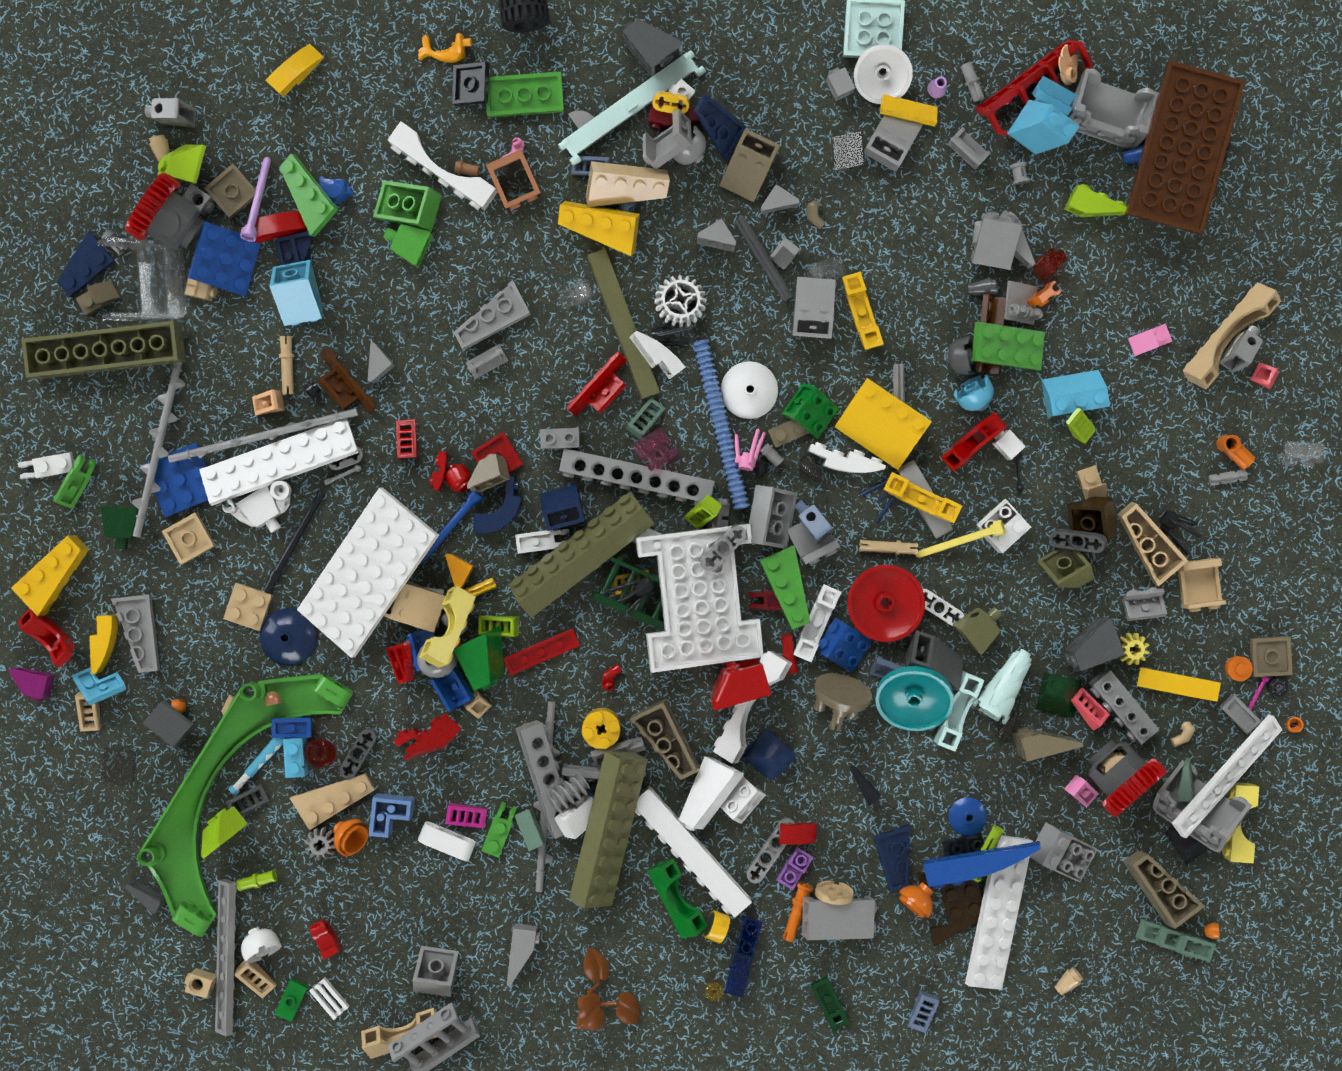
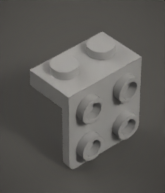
[788,516,840,566]

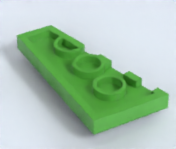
[279,153,338,237]
[760,545,810,630]

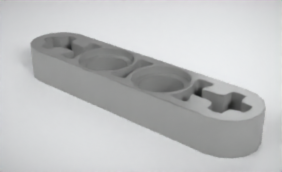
[746,818,795,883]

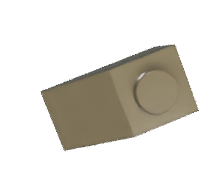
[467,454,510,493]

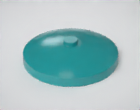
[875,666,954,731]

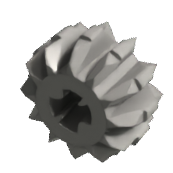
[304,827,335,860]

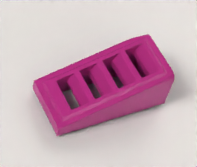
[445,803,488,828]

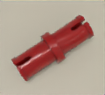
[780,634,799,674]

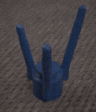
[859,477,896,522]

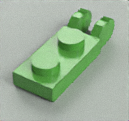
[53,454,96,509]
[481,802,517,858]

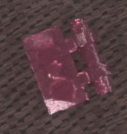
[632,427,679,471]

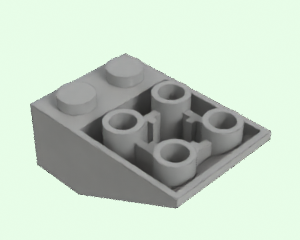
[863,115,923,172]
[792,277,836,339]
[1029,822,1098,882]

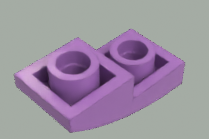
[776,847,813,890]

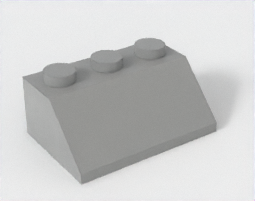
[749,485,798,549]

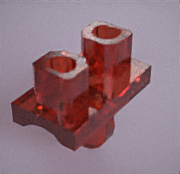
[1033,248,1067,282]

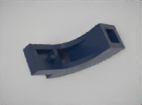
[473,477,523,533]

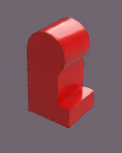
[309,919,343,960]

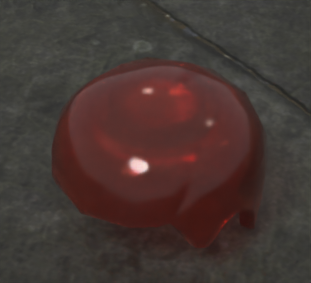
[304,738,336,768]

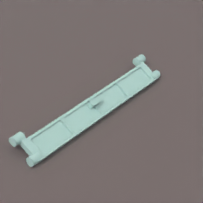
[558,50,706,166]

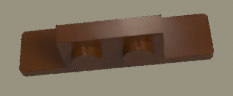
[318,348,376,414]

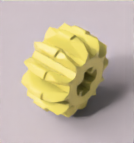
[1119,633,1149,665]

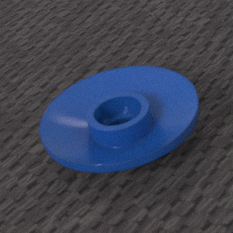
[949,797,987,835]

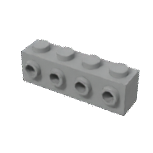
[1088,669,1159,744]

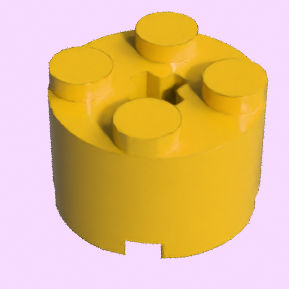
[582,708,621,749]

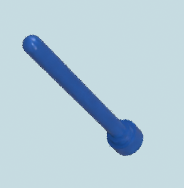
[420,490,484,564]

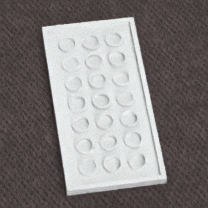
[297,488,439,658]

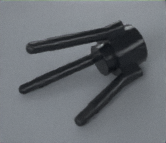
[651,321,694,347]
[1159,510,1202,554]
[602,578,653,615]

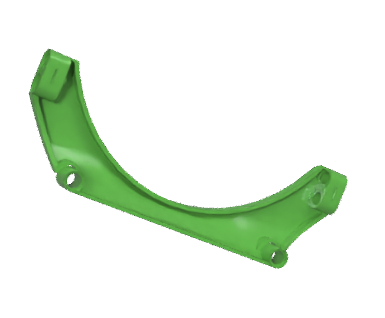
[137,674,354,937]

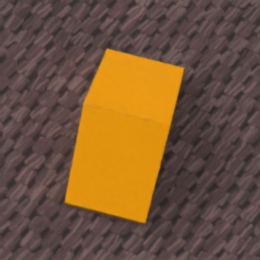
[445,553,475,589]

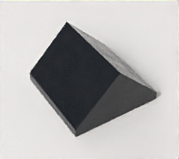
[1164,826,1210,865]

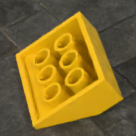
[835,378,932,470]

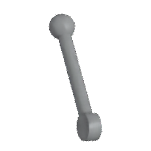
[324,464,361,485]

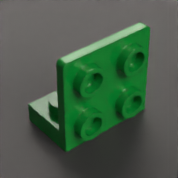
[781,383,839,439]

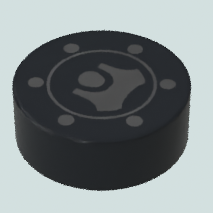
[1266,677,1288,697]

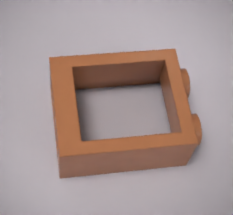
[486,149,540,210]

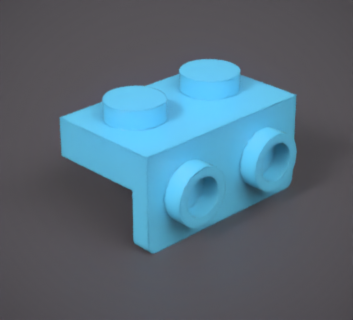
[1032,76,1076,115]

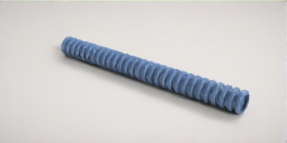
[692,339,750,510]

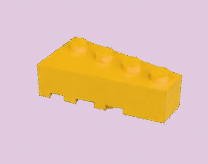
[11,535,89,616]

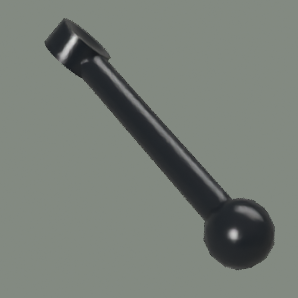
[1014,452,1024,492]

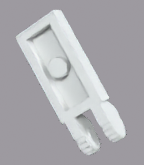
[18,452,74,479]
[515,529,569,554]

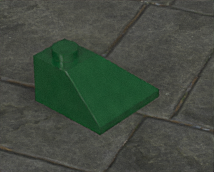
[1036,672,1082,717]

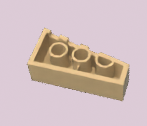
[586,161,670,207]
[1117,502,1188,587]

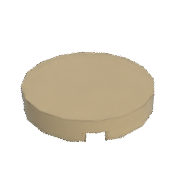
[815,880,854,905]

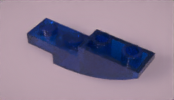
[724,916,763,998]

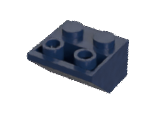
[539,484,586,531]

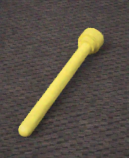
[916,520,1006,558]

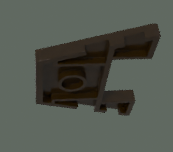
[917,872,982,946]

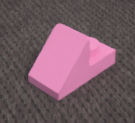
[1128,324,1172,356]
[1064,775,1099,808]

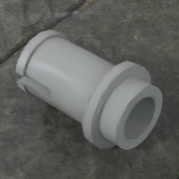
[102,230,128,255]
[760,443,784,467]

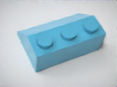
[1041,370,1110,417]

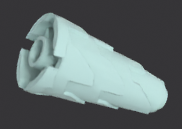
[972,649,1032,724]

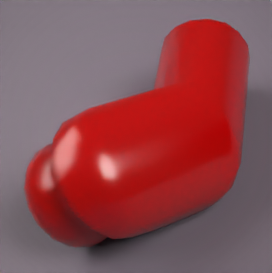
[602,663,622,692]

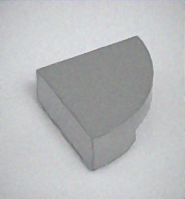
[568,110,594,129]

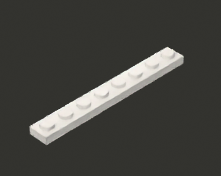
[1172,715,1282,838]

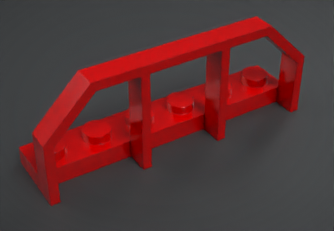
[975,40,1093,137]

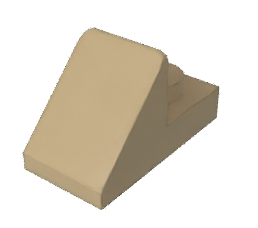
[1076,465,1107,499]

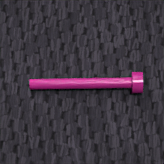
[1248,677,1269,710]

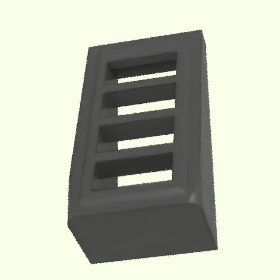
[225,784,270,816]
[125,879,166,915]

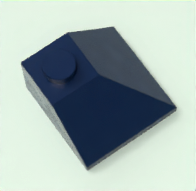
[742,728,797,781]

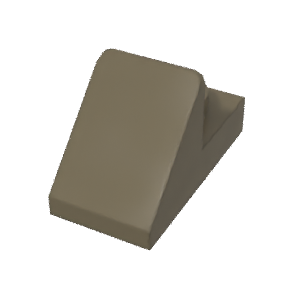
[75,280,121,316]

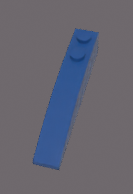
[923,841,1041,889]

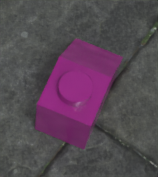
[9,667,55,701]

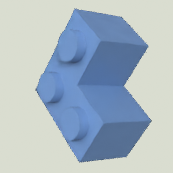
[369,793,415,838]

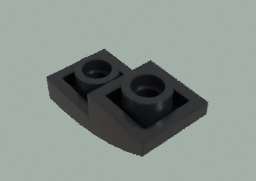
[942,833,984,857]

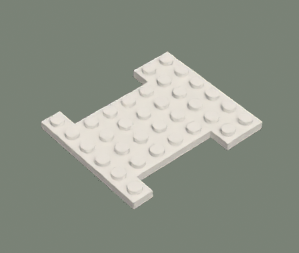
[636,524,764,673]

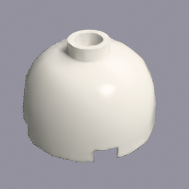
[241,927,282,964]

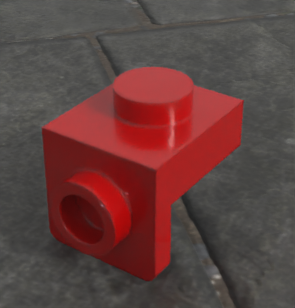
[394,727,422,747]

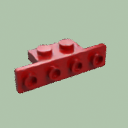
[567,352,627,417]

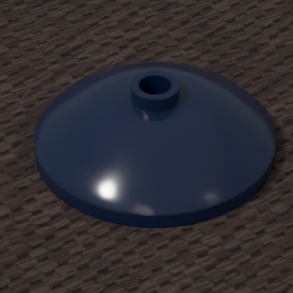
[260,608,318,665]

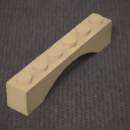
[1183,282,1281,389]

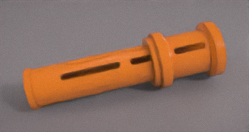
[782,882,814,942]

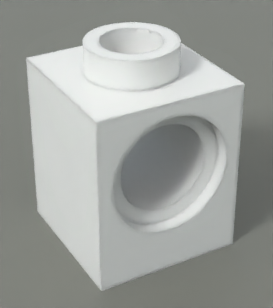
[992,430,1026,460]

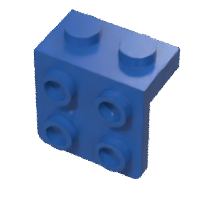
[816,617,872,672]

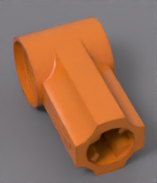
[1216,435,1255,470]

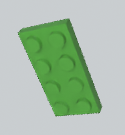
[486,71,564,118]
[971,322,1045,371]

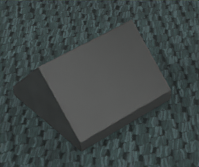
[143,700,194,749]

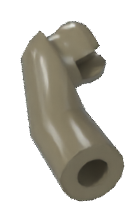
[806,200,826,229]

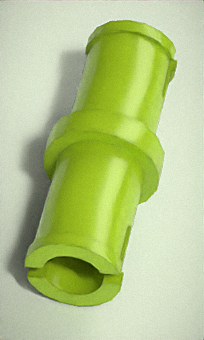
[236,870,277,892]

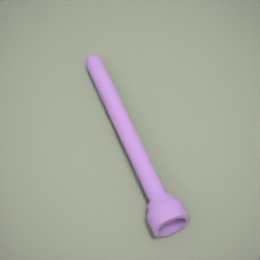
[240,157,271,242]

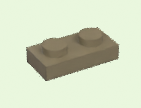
[768,420,809,448]

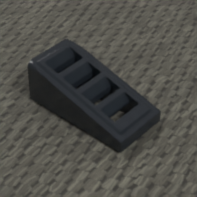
[850,765,881,806]

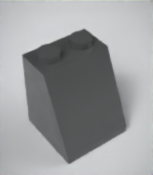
[623,19,682,77]
[1064,616,1125,671]

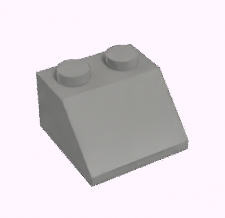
[413,946,459,997]

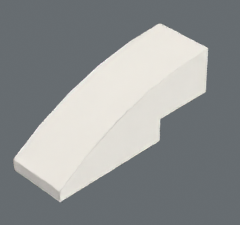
[629,331,686,379]

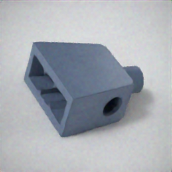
[794,499,833,544]

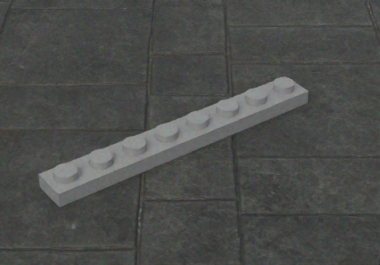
[215,879,237,1036]

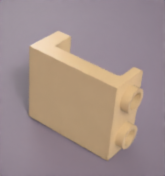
[1178,558,1226,612]

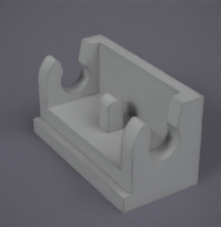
[947,127,991,170]

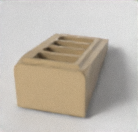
[75,691,101,732]
[234,960,276,999]

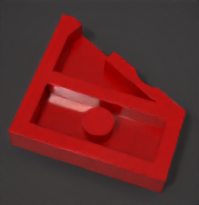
[386,641,414,684]

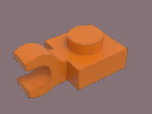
[1026,281,1061,307]

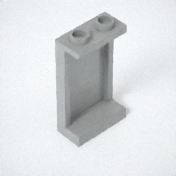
[802,896,877,940]

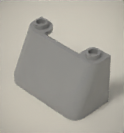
[1066,68,1158,149]
[1153,760,1252,852]

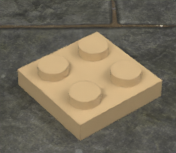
[162,513,216,565]
[223,583,273,631]

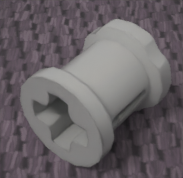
[1009,161,1030,186]

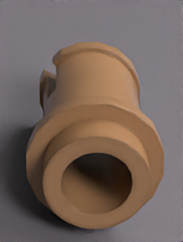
[454,160,480,177]

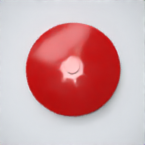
[847,565,925,642]

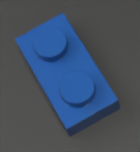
[272,717,312,738]

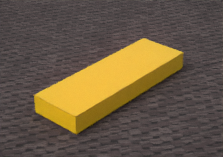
[880,94,938,127]

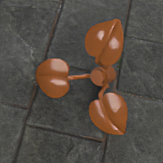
[577,948,640,1031]

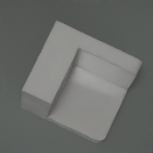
[769,238,800,270]

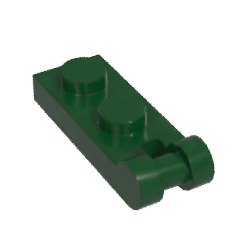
[810,976,851,1033]

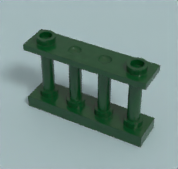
[591,554,664,630]

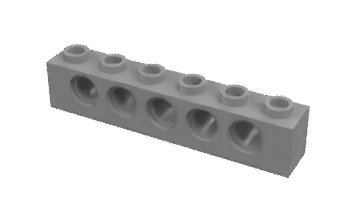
[515,720,571,839]

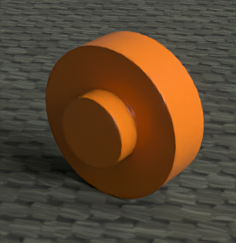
[1225,656,1253,681]

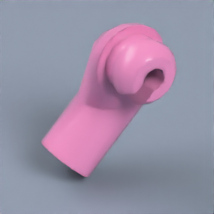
[502,138,525,165]

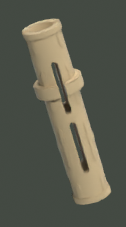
[279,336,295,395]
[859,539,918,555]

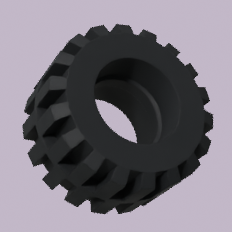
[498,0,550,33]

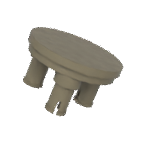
[813,673,872,731]

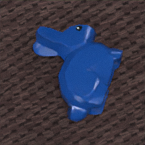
[319,176,354,204]

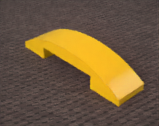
[842,271,884,350]
[883,472,962,524]

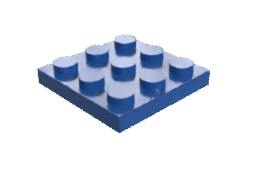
[188,222,261,296]
[143,442,208,517]

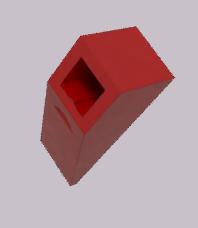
[403,713,462,761]

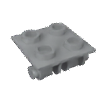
[1004,281,1043,325]

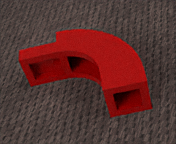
[941,412,1007,471]
[18,608,76,668]

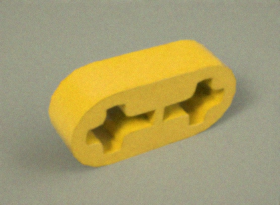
[652,91,690,114]

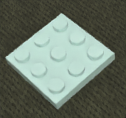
[843,0,905,58]

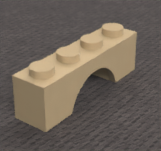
[361,1008,437,1059]

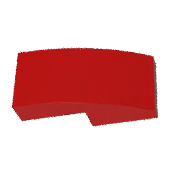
[430,451,449,491]
[778,822,817,845]

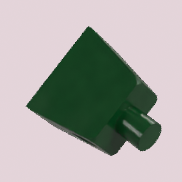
[101,506,139,549]

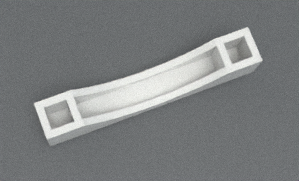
[388,121,498,211]
[713,651,792,764]

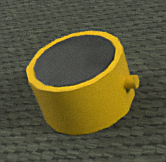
[704,910,730,944]

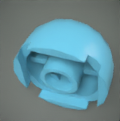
[954,375,994,411]

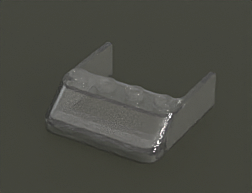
[97,237,187,321]

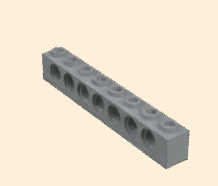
[559,448,715,505]

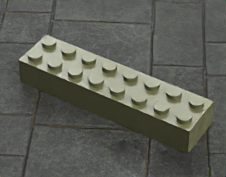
[21,321,186,380]
[509,491,655,618]
[569,751,648,909]

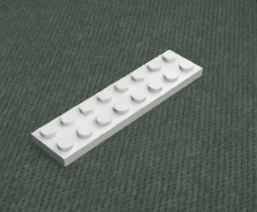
[199,419,359,506]
[965,835,1033,990]

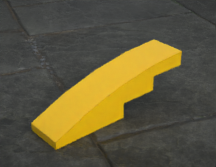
[1137,667,1221,702]

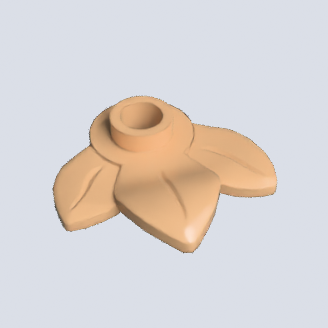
[1058,44,1078,85]

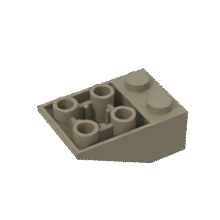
[719,128,780,203]

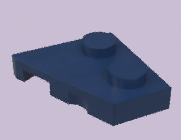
[275,231,313,265]

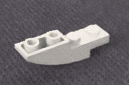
[807,442,886,473]

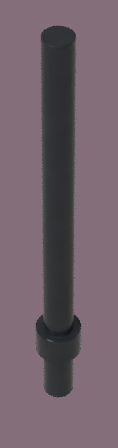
[263,490,325,594]

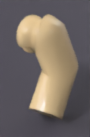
[1170,721,1195,747]

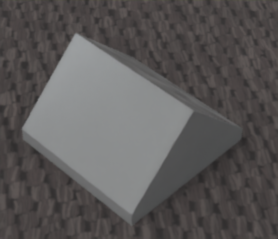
[697,218,736,252]

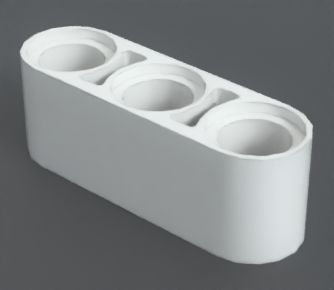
[418,821,476,861]

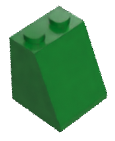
[453,626,504,691]

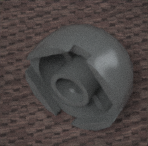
[945,336,977,375]

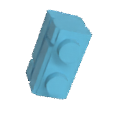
[283,737,309,778]

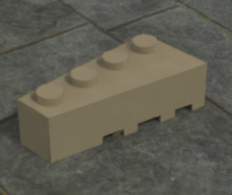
[629,699,700,780]
[1123,851,1205,929]

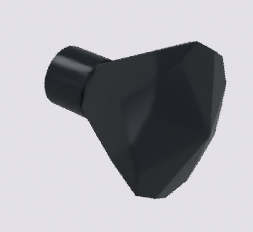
[753,461,769,478]

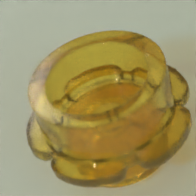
[705,982,724,1001]

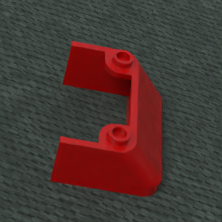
[710,658,772,710]

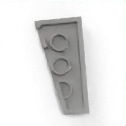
[453,280,531,351]
[111,594,160,673]

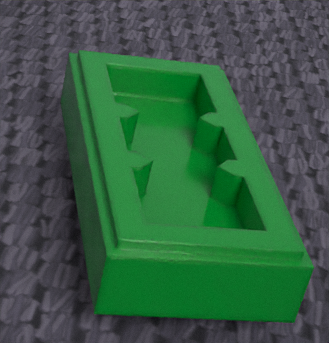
[274,978,309,1022]

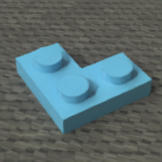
[72,667,126,706]

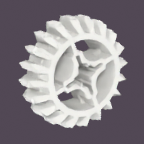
[654,275,707,328]

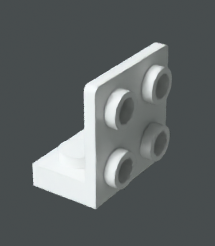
[720,767,766,824]

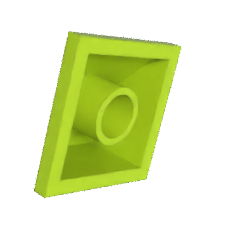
[158,144,206,184]

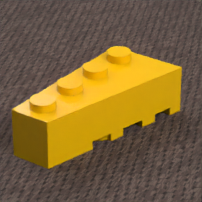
[558,201,640,256]

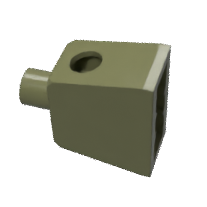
[953,607,1002,655]

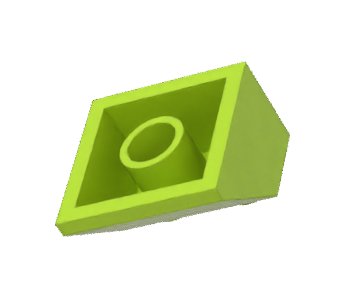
[201,806,248,859]

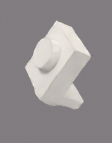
[668,79,695,106]

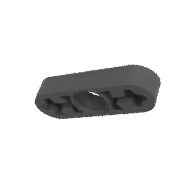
[1049,529,1108,553]
[339,728,378,779]

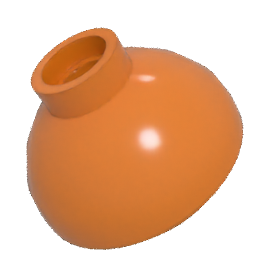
[333,819,369,856]
[898,882,934,919]

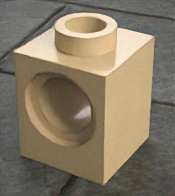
[184,968,216,999]

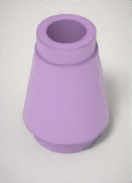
[927,76,947,98]

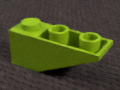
[1064,184,1127,217]

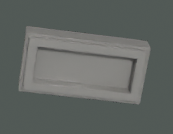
[1219,694,1262,735]

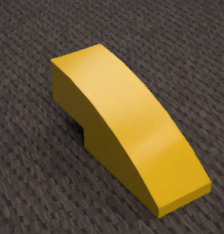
[266,44,324,98]
[90,614,118,674]

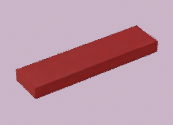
[503,628,581,676]

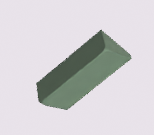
[515,808,547,851]

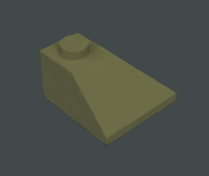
[1037,543,1095,588]

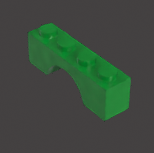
[647,858,708,939]

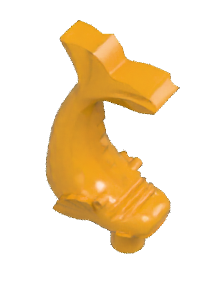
[418,33,472,63]

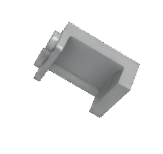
[643,108,692,170]
[971,212,1022,270]

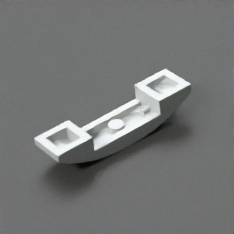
[793,584,841,662]

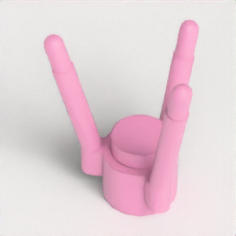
[734,429,766,471]

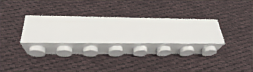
[635,785,752,918]

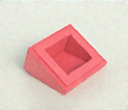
[1250,362,1279,389]

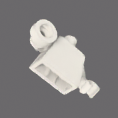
[222,481,291,533]

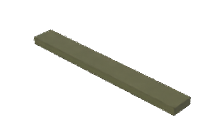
[587,249,660,400]

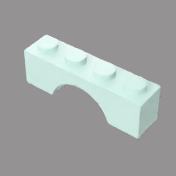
[934,671,984,751]

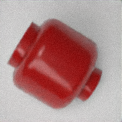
[444,464,472,493]

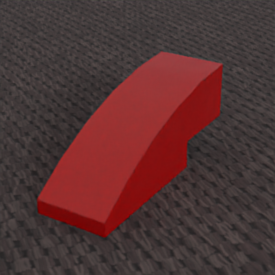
[255,211,308,243]

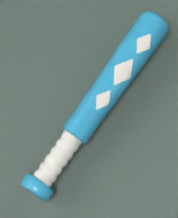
[228,738,284,795]

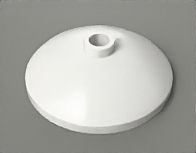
[854,44,913,104]
[721,361,778,419]

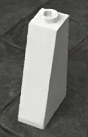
[679,756,744,831]

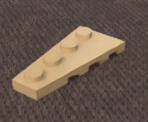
[290,773,375,830]

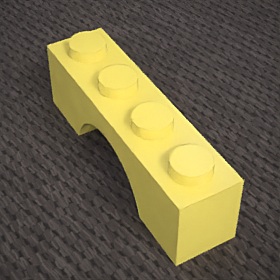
[419,586,476,668]
[1222,782,1259,863]

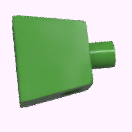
[384,224,434,269]

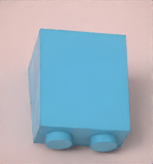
[1007,100,1080,154]
[270,260,323,326]

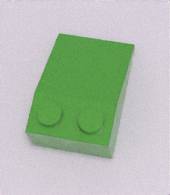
[373,180,442,232]

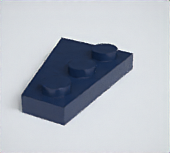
[694,94,747,160]
[57,231,116,298]
[873,824,910,892]

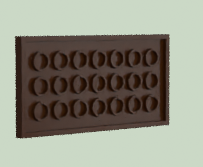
[1125,60,1245,235]

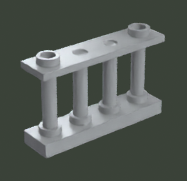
[388,1002,480,1071]

